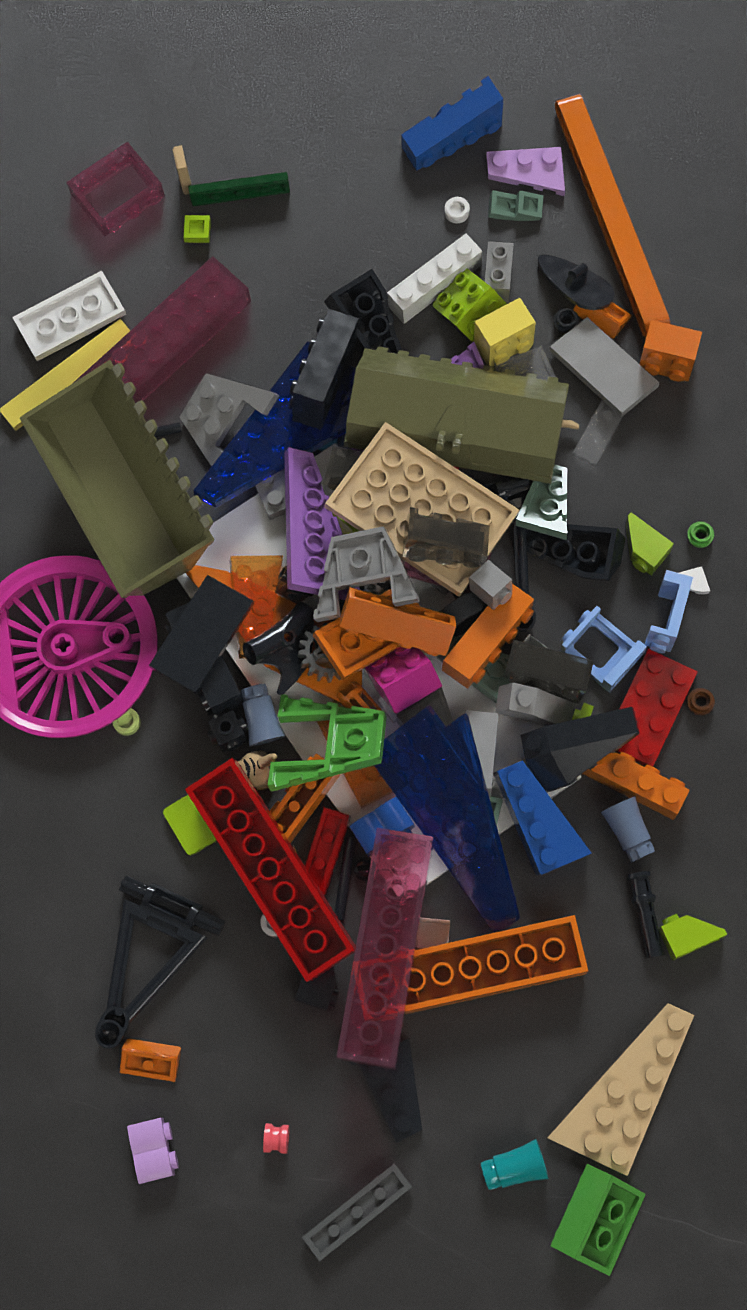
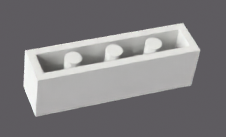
[387,234,482,324]

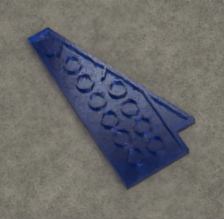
[194,341,356,508]
[374,705,520,933]

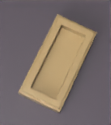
[172,145,191,195]

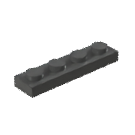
[302,1163,412,1262]

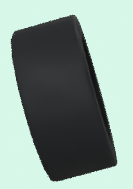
[440,592,487,636]

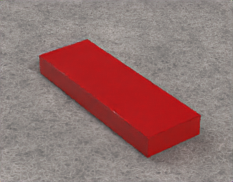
[305,807,351,895]

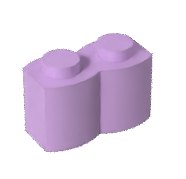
[127,1118,179,1184]

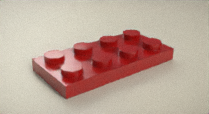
[616,649,698,767]

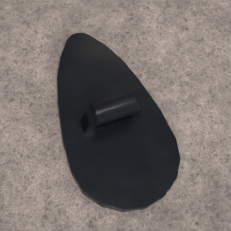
[537,255,615,310]

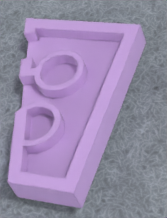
[486,147,565,196]

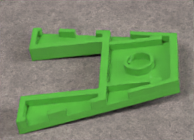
[267,694,387,791]

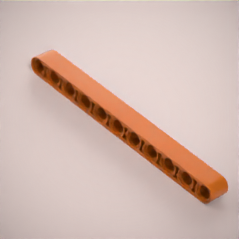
[555,94,670,338]

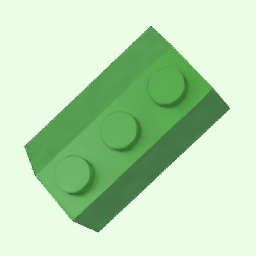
[550,1164,646,1276]

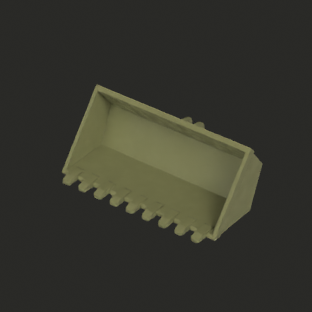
[344,347,569,484]
[20,360,215,598]

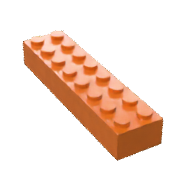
[353,915,588,1023]

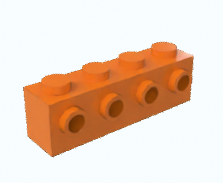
[442,584,534,689]
[340,587,456,656]
[582,752,690,820]
[270,753,341,844]

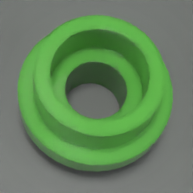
[687,522,714,548]

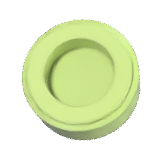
[112,708,141,736]

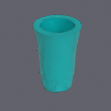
[481,1139,549,1190]

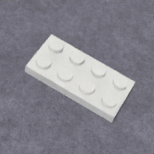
[12,271,126,361]

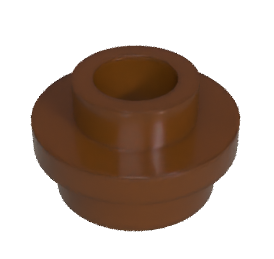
[687,688,715,715]

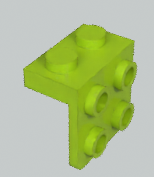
[433,268,507,342]
[163,795,217,856]

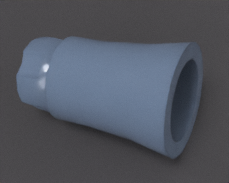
[241,684,286,747]
[600,796,655,862]

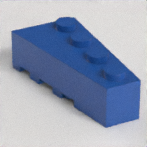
[401,76,503,171]
[493,760,592,875]

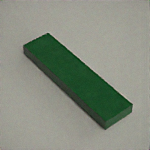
[188,172,290,206]

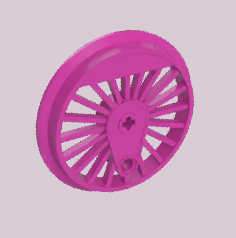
[0,556,158,738]

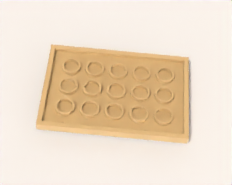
[324,422,520,597]

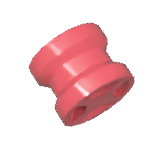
[263,1123,289,1154]

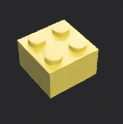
[474,298,536,366]

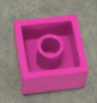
[365,646,442,714]

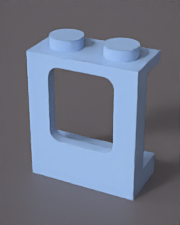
[644,570,693,653]
[560,606,647,693]

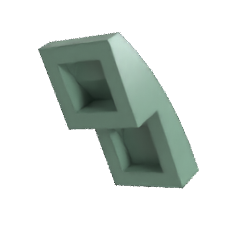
[488,190,543,221]

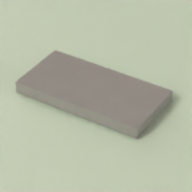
[550,317,659,417]

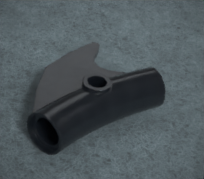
[242,602,314,695]

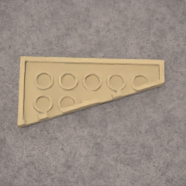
[547,1003,694,1176]

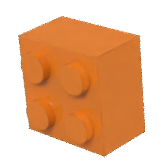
[640,320,702,382]

